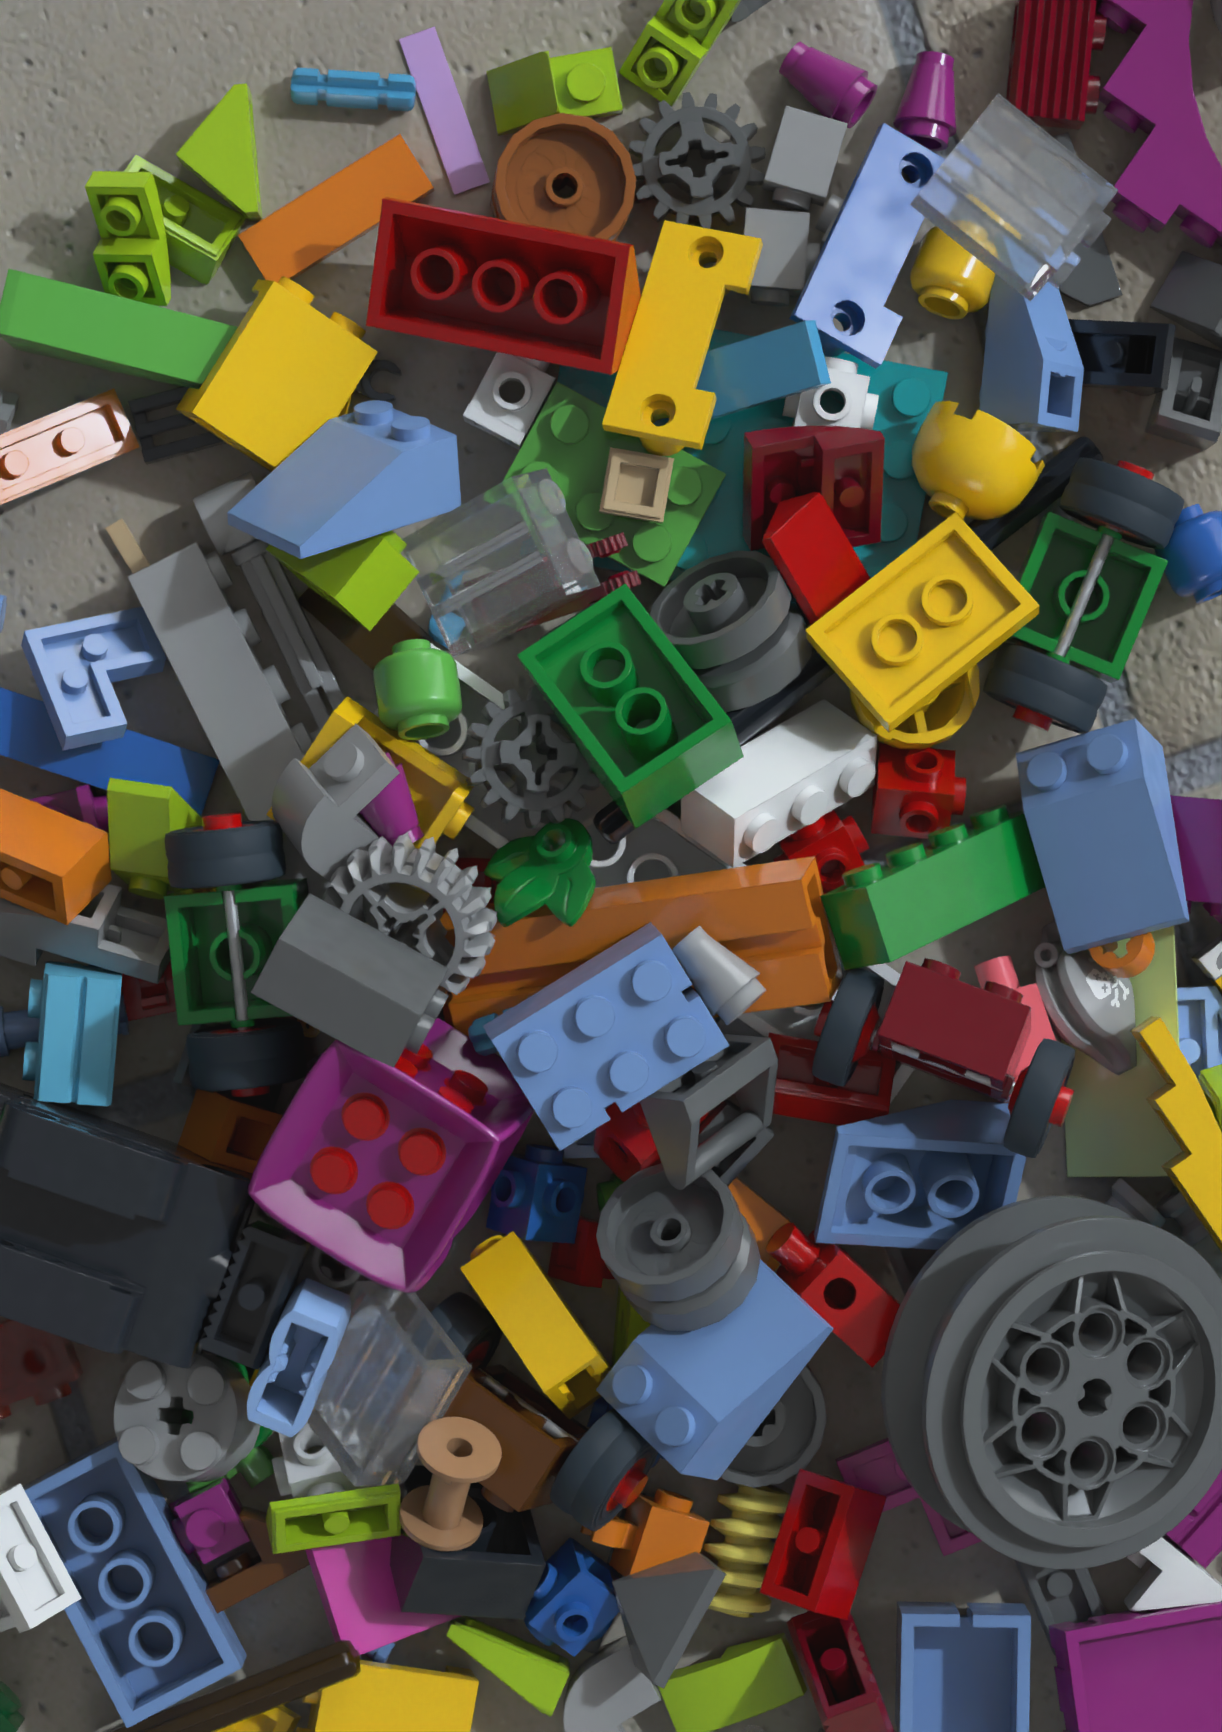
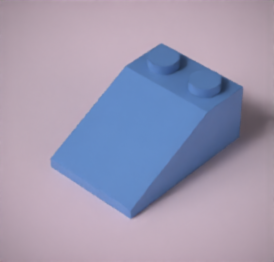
[227,400,462,559]
[1016,718,1189,954]
[814,1099,1026,1250]
[596,1259,834,1480]

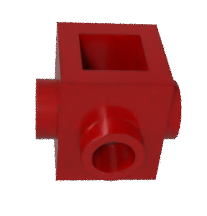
[871,743,966,839]
[773,810,870,894]

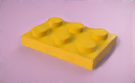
[805,512,1040,733]

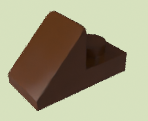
[205,1506,310,1613]

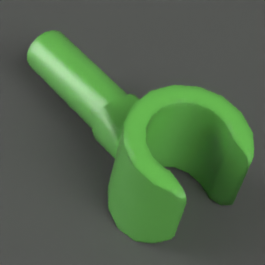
[186,1445,274,1493]

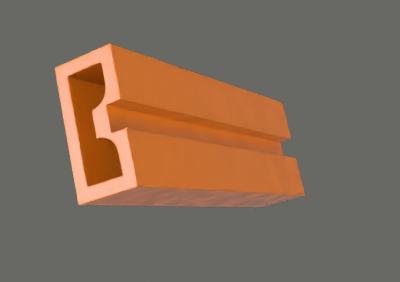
[439,856,843,1037]

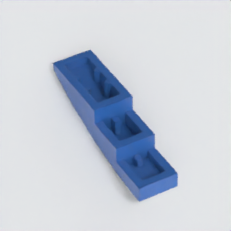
[0,687,219,817]

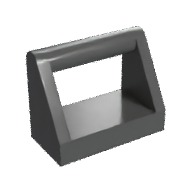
[640,1034,778,1190]

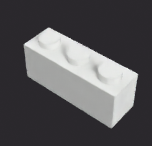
[681,699,877,868]

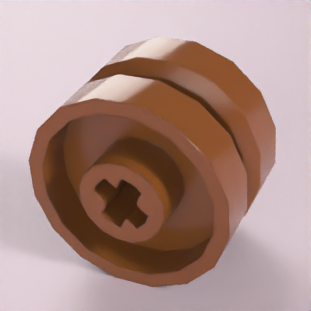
[490,113,636,241]

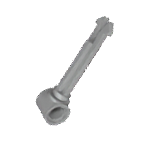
[193,471,345,742]

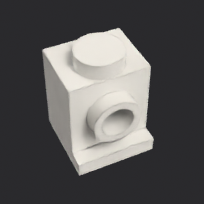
[463,352,556,450]

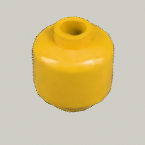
[910,219,999,319]

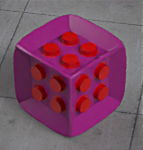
[247,1018,534,1293]

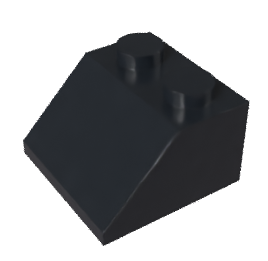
[390,1464,546,1620]

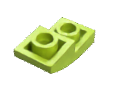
[618,0,741,107]
[85,171,171,306]
[658,1633,807,1732]

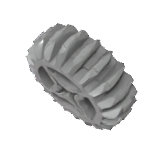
[322,832,497,995]

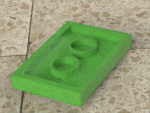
[495,382,726,588]

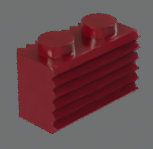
[1003,0,1107,130]
[787,1611,894,1732]

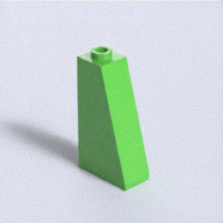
[0,269,238,389]

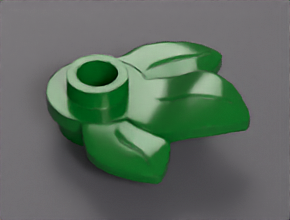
[484,818,596,927]

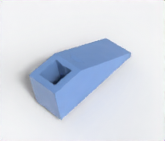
[979,232,1084,432]

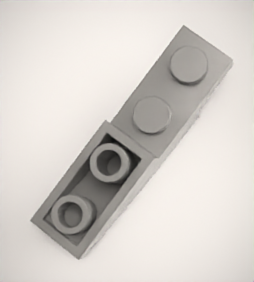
[0,884,171,984]

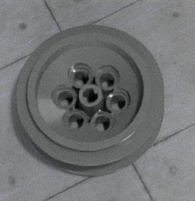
[881,1195,1222,1569]

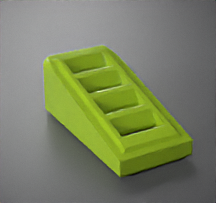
[446,1616,570,1717]

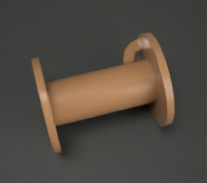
[399,1417,502,1552]

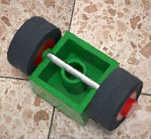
[983,458,1184,734]
[164,813,309,1097]

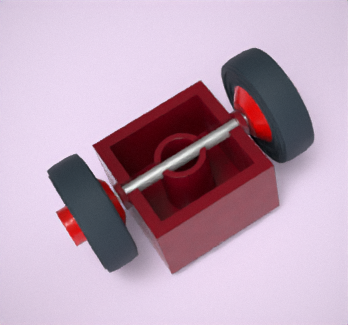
[812,958,1075,1158]

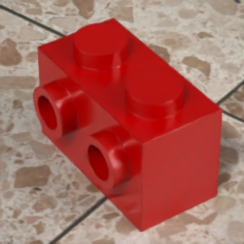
[759,1468,887,1620]

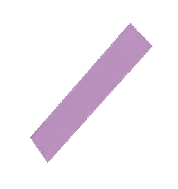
[399,26,490,195]

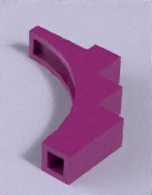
[1095,0,1222,248]

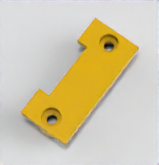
[602,220,763,456]

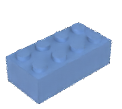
[22,1437,247,1728]

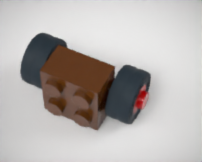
[393,1292,658,1531]

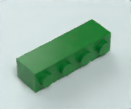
[821,804,1045,970]

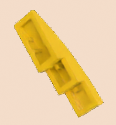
[1130,1016,1222,1253]

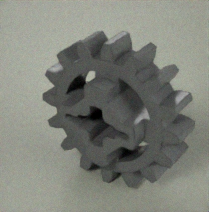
[628,92,766,229]
[462,685,601,829]

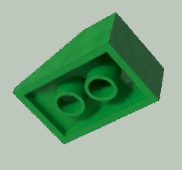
[517,584,744,829]

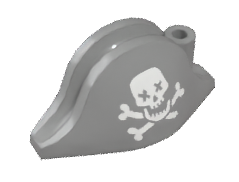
[1034,920,1137,1075]

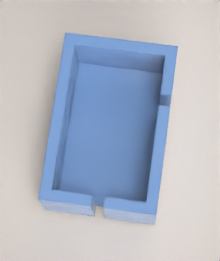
[483,922,730,1151]
[895,1601,1031,1732]

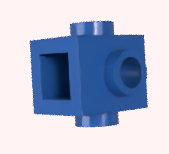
[486,1144,588,1244]
[524,1537,620,1657]

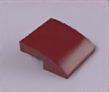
[742,426,885,551]

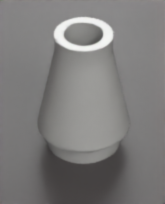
[672,926,767,1025]

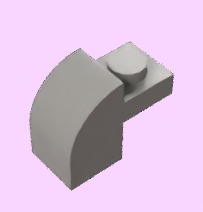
[272,724,400,883]
[563,1636,661,1732]

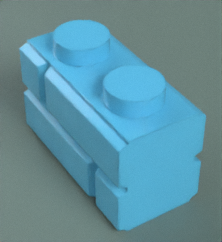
[22,961,123,1106]

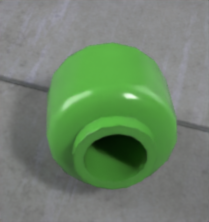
[373,639,463,740]

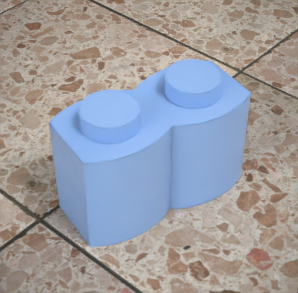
[247,1278,351,1437]

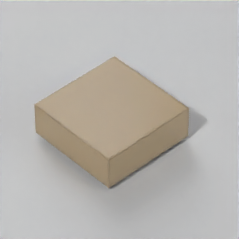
[599,447,674,524]

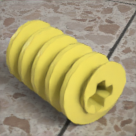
[703,1483,791,1618]

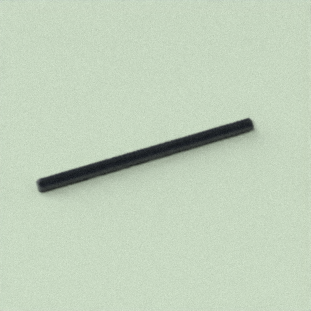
[593,436,1104,844]

